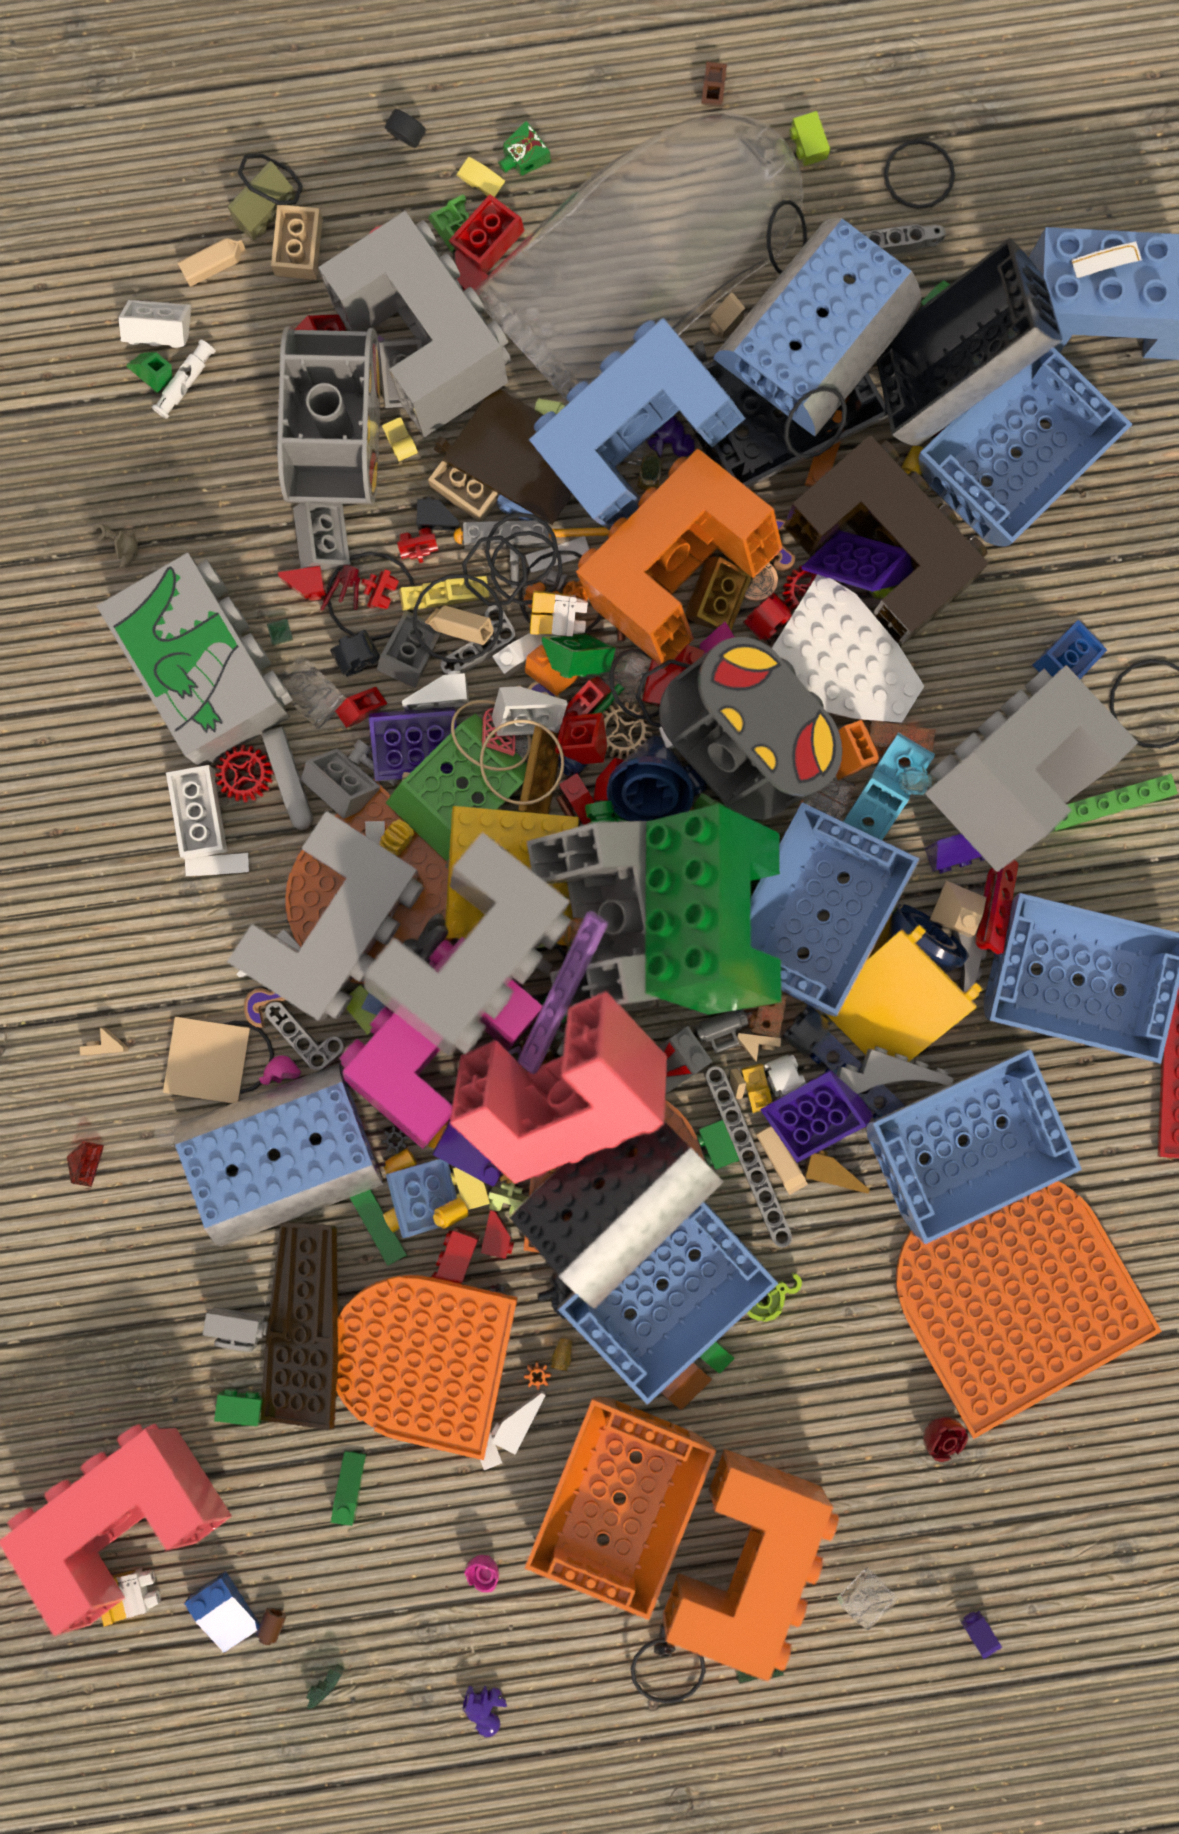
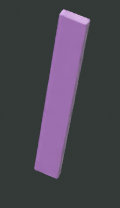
[517,911,608,1074]

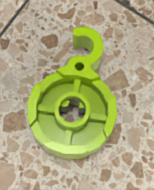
[747,1272,802,1322]

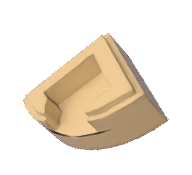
[730,1069,746,1100]

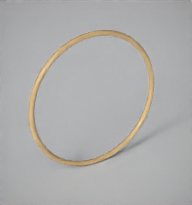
[451,700,531,771]
[480,719,564,805]

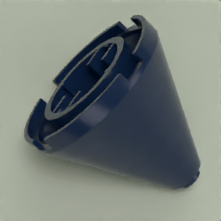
[607,736,694,822]
[887,904,969,974]

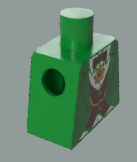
[498,121,551,176]

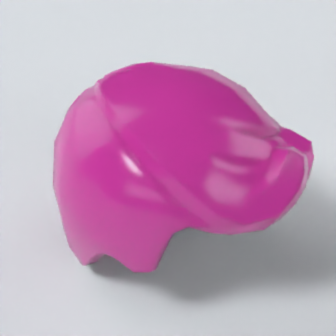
[259,1055,301,1085]
[464,1555,499,1593]

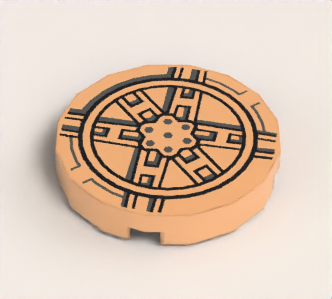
[744,563,778,602]

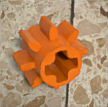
[563,580,588,601]
[524,1361,551,1390]

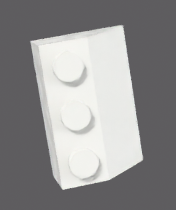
[119,300,191,348]

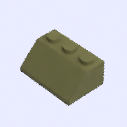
[228,161,295,241]

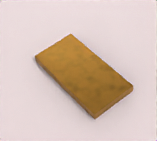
[518,726,560,814]

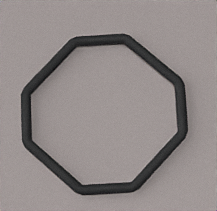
[238,154,303,205]
[462,535,528,606]
[636,659,690,728]

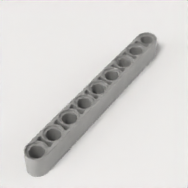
[705,1066,792,1248]

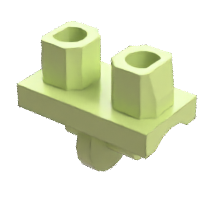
[488,1182,529,1214]

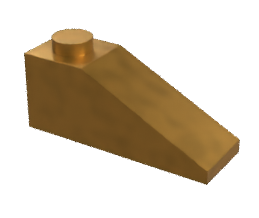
[803,1150,870,1194]

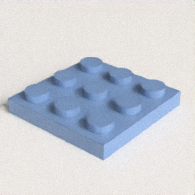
[386,1159,457,1238]

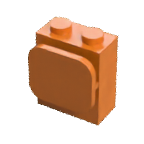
[836,720,879,781]

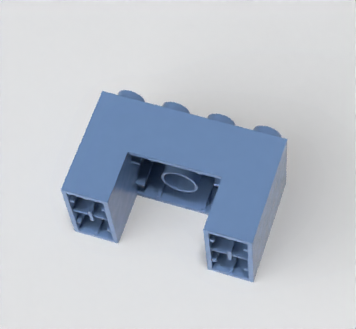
[1029,227,1179,360]
[529,318,745,530]

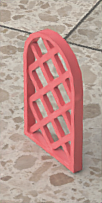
[482,708,515,756]

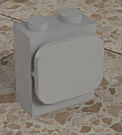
[203,1307,268,1351]

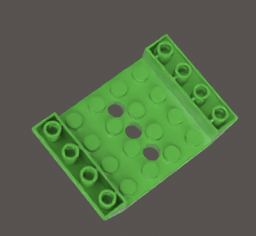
[386,713,527,862]

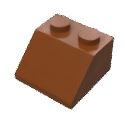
[661,1361,712,1410]

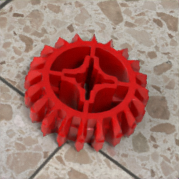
[782,565,838,612]
[215,745,274,803]

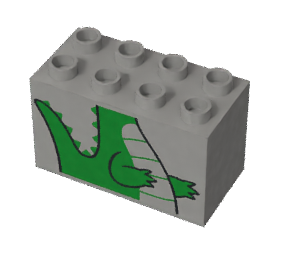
[97,553,293,767]

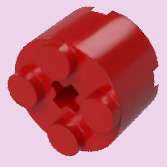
[743,592,792,641]

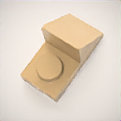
[80,1028,129,1055]
[736,1033,781,1061]

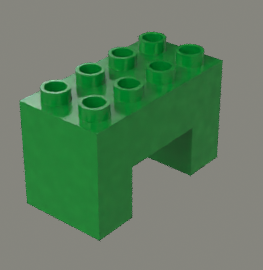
[645,804,781,1015]

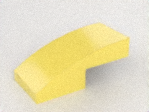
[456,157,505,197]

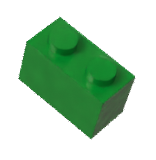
[696,1119,739,1170]
[214,1388,262,1427]

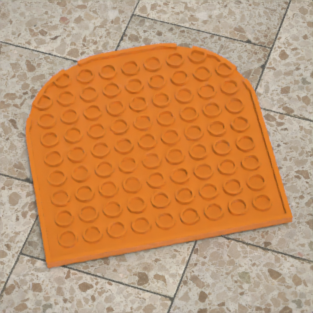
[896,1181,1162,1439]

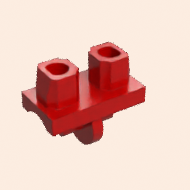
[397,528,438,563]
[361,569,399,610]

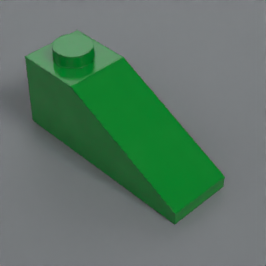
[331,1451,366,1526]

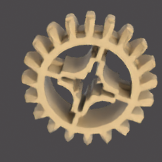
[603,702,652,759]

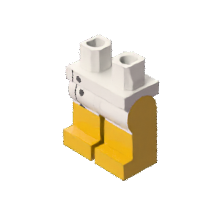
[529,590,588,636]
[101,1568,161,1626]

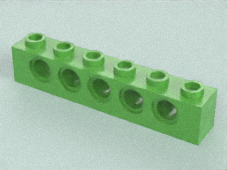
[1050,773,1178,833]

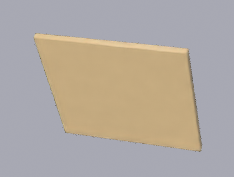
[163,1017,250,1103]

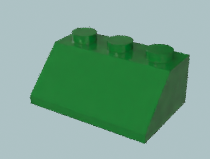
[542,633,616,678]

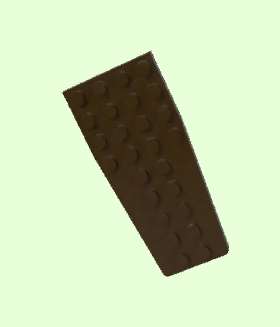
[261,1222,338,1430]

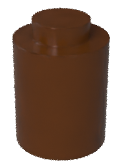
[256,1608,287,1645]

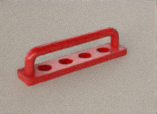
[975,860,1019,954]

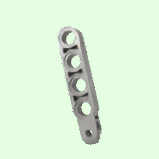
[861,225,946,255]
[262,727,313,830]

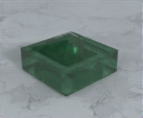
[267,619,293,646]

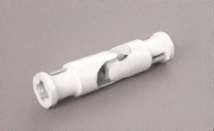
[151,340,216,419]

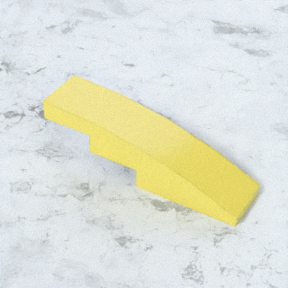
[399,576,490,611]

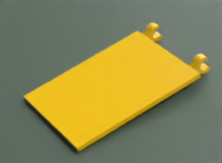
[825,925,982,1062]

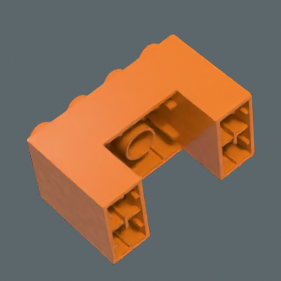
[576,448,783,669]
[662,1449,839,1682]

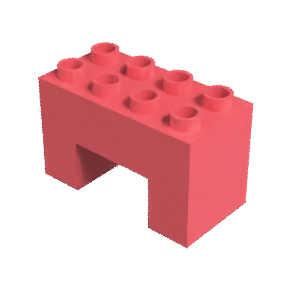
[450,991,667,1184]
[0,1424,232,1636]

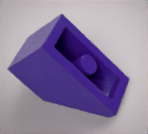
[961,1611,1002,1659]

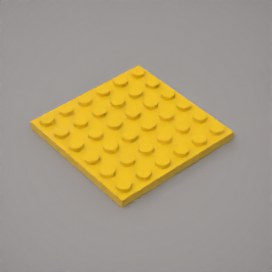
[445,806,579,945]

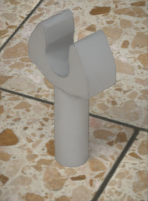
[510,548,519,588]

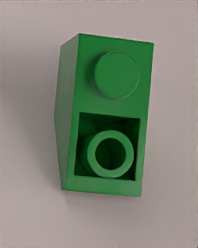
[127,352,172,392]

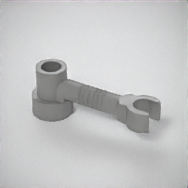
[348,739,399,786]

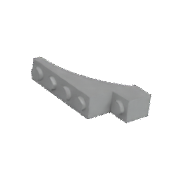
[952,920,989,1001]
[836,1046,954,1094]

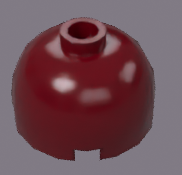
[923,1416,968,1462]

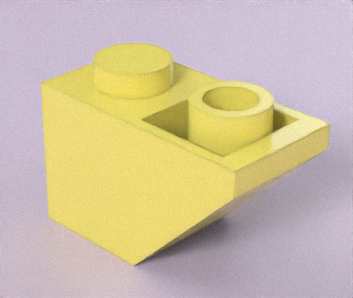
[451,1167,490,1210]

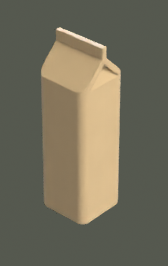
[177,238,246,287]
[425,605,494,645]
[755,1125,808,1195]

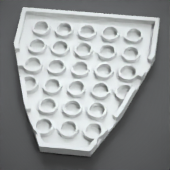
[772,574,924,723]

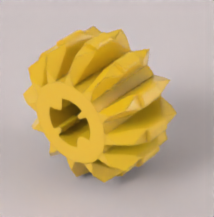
[379,819,414,856]

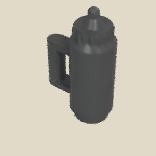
[695,1009,753,1054]

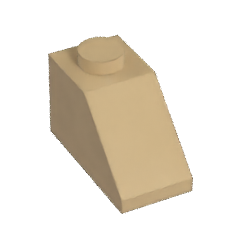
[709,292,745,340]

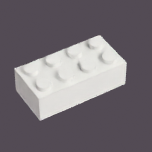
[166,765,228,859]

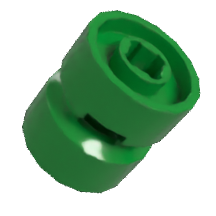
[585,801,616,825]

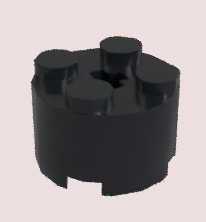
[330,630,380,677]
[781,1005,832,1056]

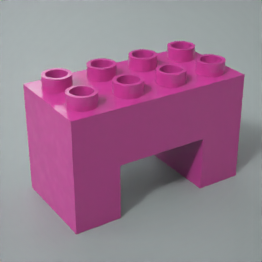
[340,937,543,1149]

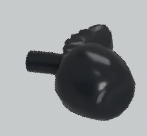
[537,1272,574,1319]

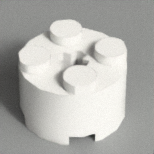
[763,1054,806,1098]

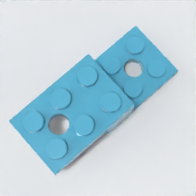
[843,732,935,840]

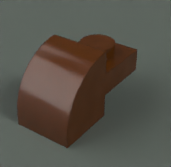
[701,62,727,107]

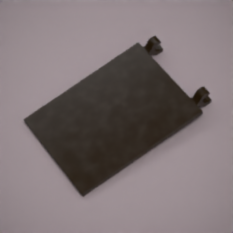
[434,389,573,525]

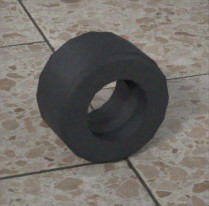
[385,109,426,148]

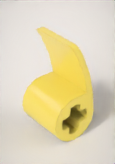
[382,417,418,461]

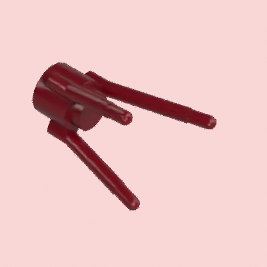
[320,565,361,611]

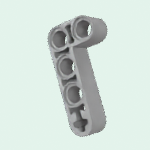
[441,605,516,675]
[265,1002,346,1070]

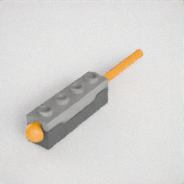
[453,520,609,550]

